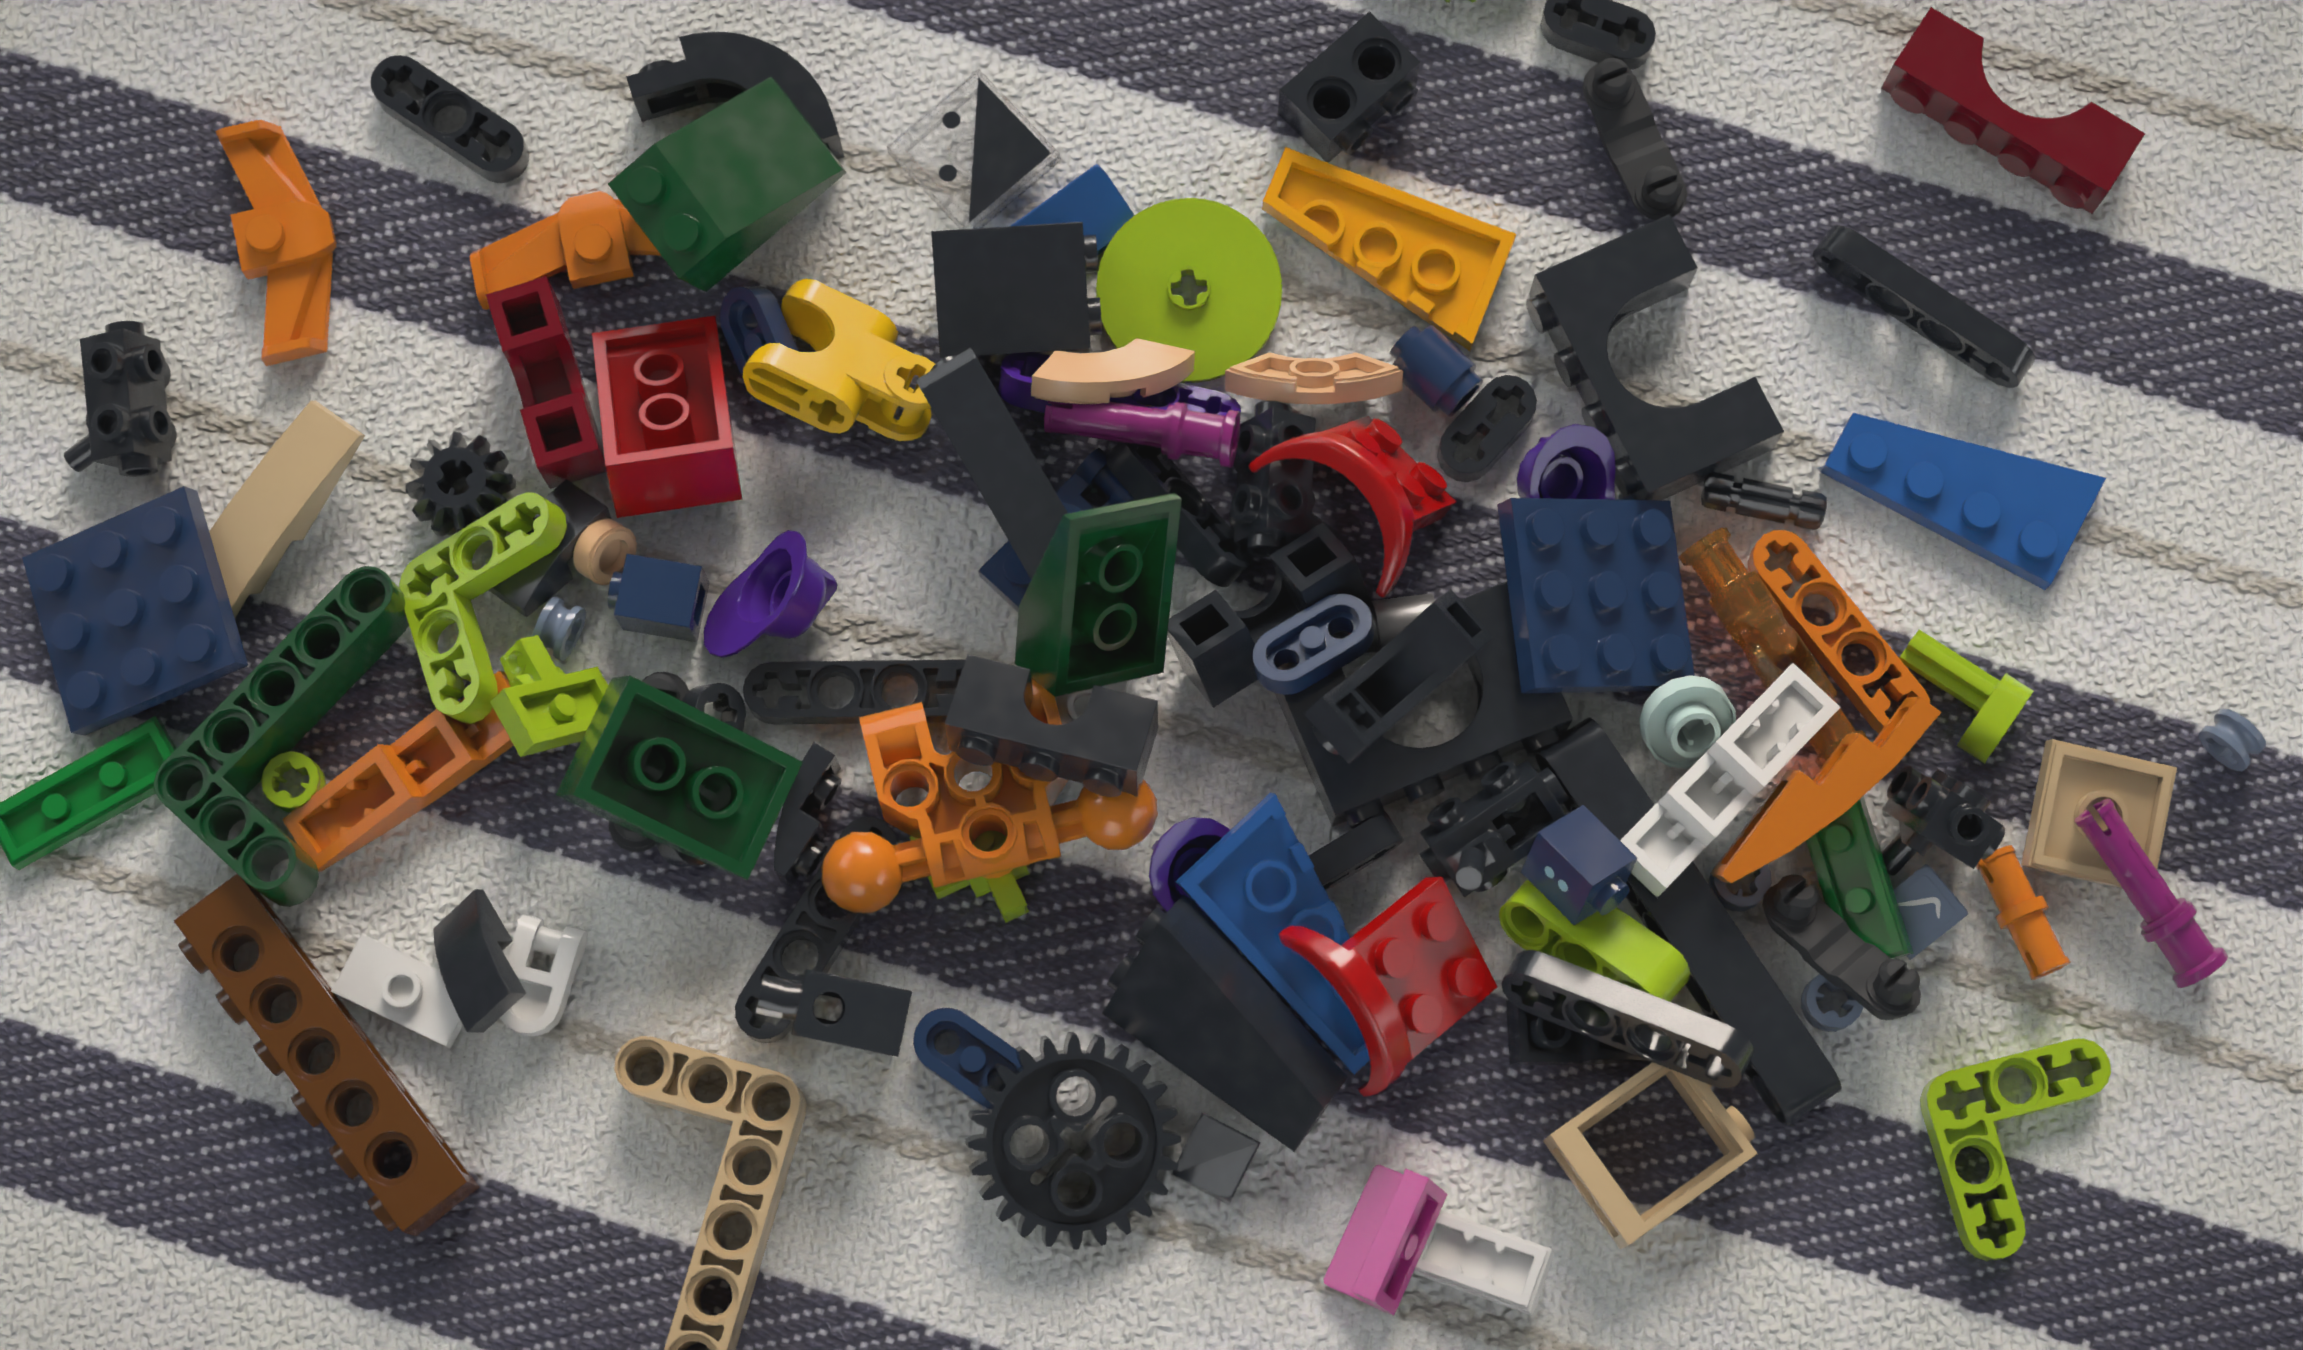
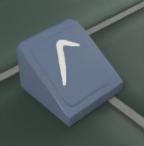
[1893,864,1968,960]

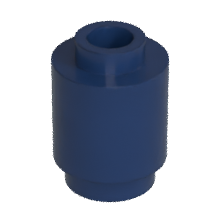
[1390,325,1483,417]

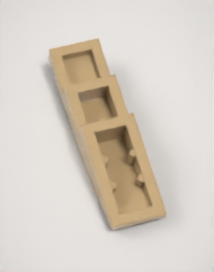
[209,401,365,618]

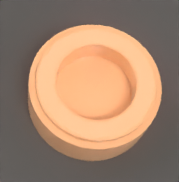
[573,518,637,585]

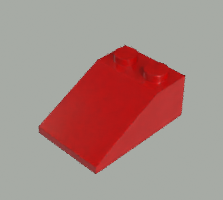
[592,316,743,518]

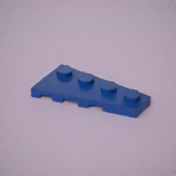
[1820,413,2106,590]
[1176,792,1370,1075]

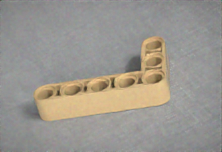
[614,1036,807,1350]

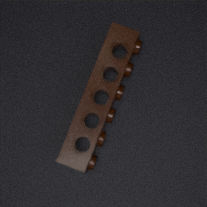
[174,874,480,1236]

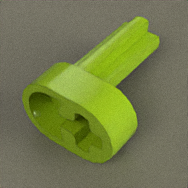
[1899,629,2034,764]

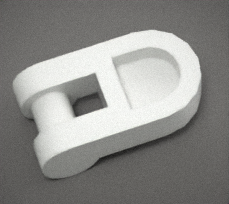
[500,915,588,1037]

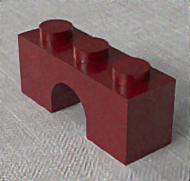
[486,276,607,489]

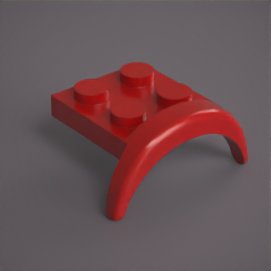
[1249,416,1457,598]
[1279,877,1498,1097]

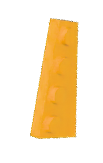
[1262,147,1516,351]

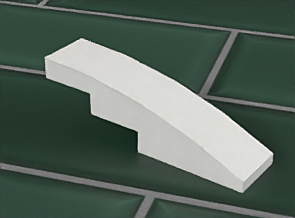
[1620,663,1841,897]

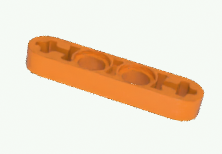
[1748,530,1930,734]

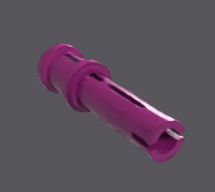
[1044,401,1240,468]
[2074,798,2228,988]

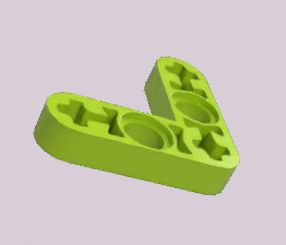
[399,492,567,724]
[1920,1038,2111,1261]

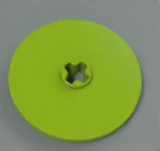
[1096,198,1282,383]

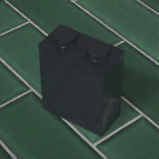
[931,222,1102,358]

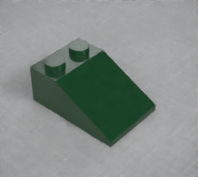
[608,77,847,292]
[1014,493,1182,697]
[556,675,803,880]

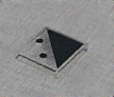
[887,69,1061,229]

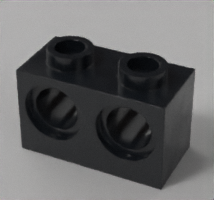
[1278,11,1421,163]

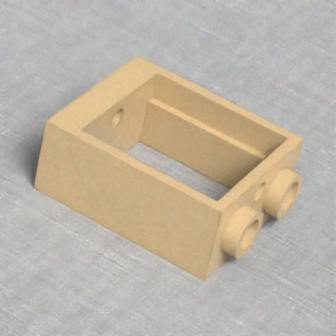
[1543,1062,1758,1250]

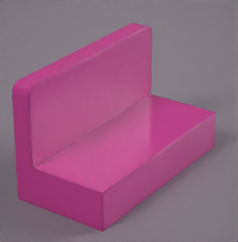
[1324,1165,1448,1316]

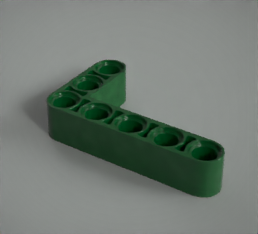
[154,566,409,907]

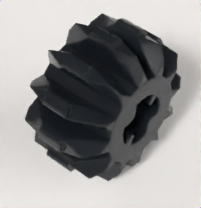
[405,431,516,537]

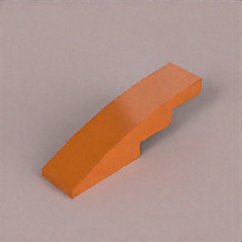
[282,671,514,872]
[1710,696,1941,883]

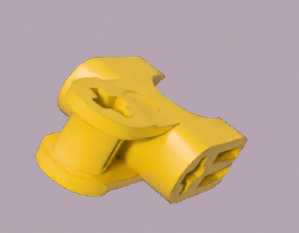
[743,278,935,441]

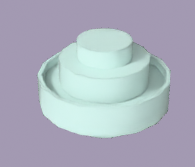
[1639,675,1736,769]

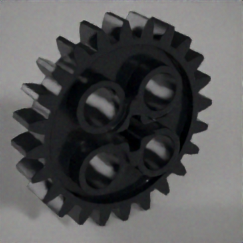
[965,1032,1181,1250]

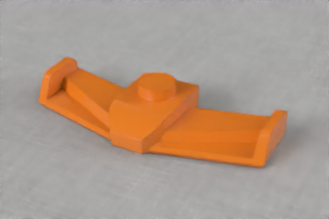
[216,120,337,366]
[469,191,661,310]

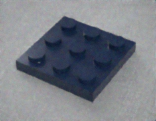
[22,486,248,736]
[1497,498,1695,693]

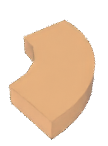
[1031,338,1195,404]
[1225,352,1403,404]

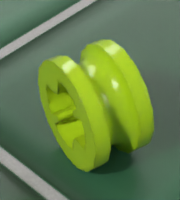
[261,751,326,813]

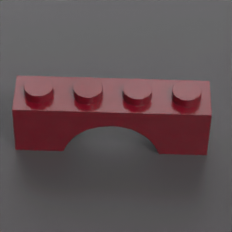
[1881,7,2146,214]

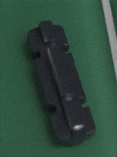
[1701,472,1827,530]

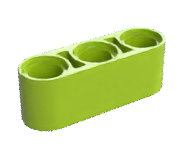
[1499,879,1690,1002]

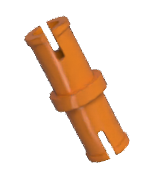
[1976,845,2071,980]

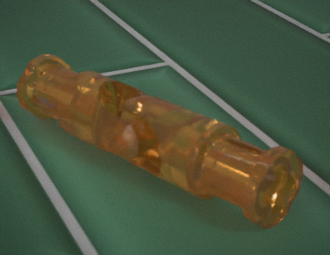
[1678,527,1868,769]

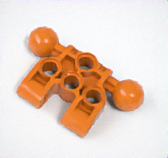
[822,678,1158,913]

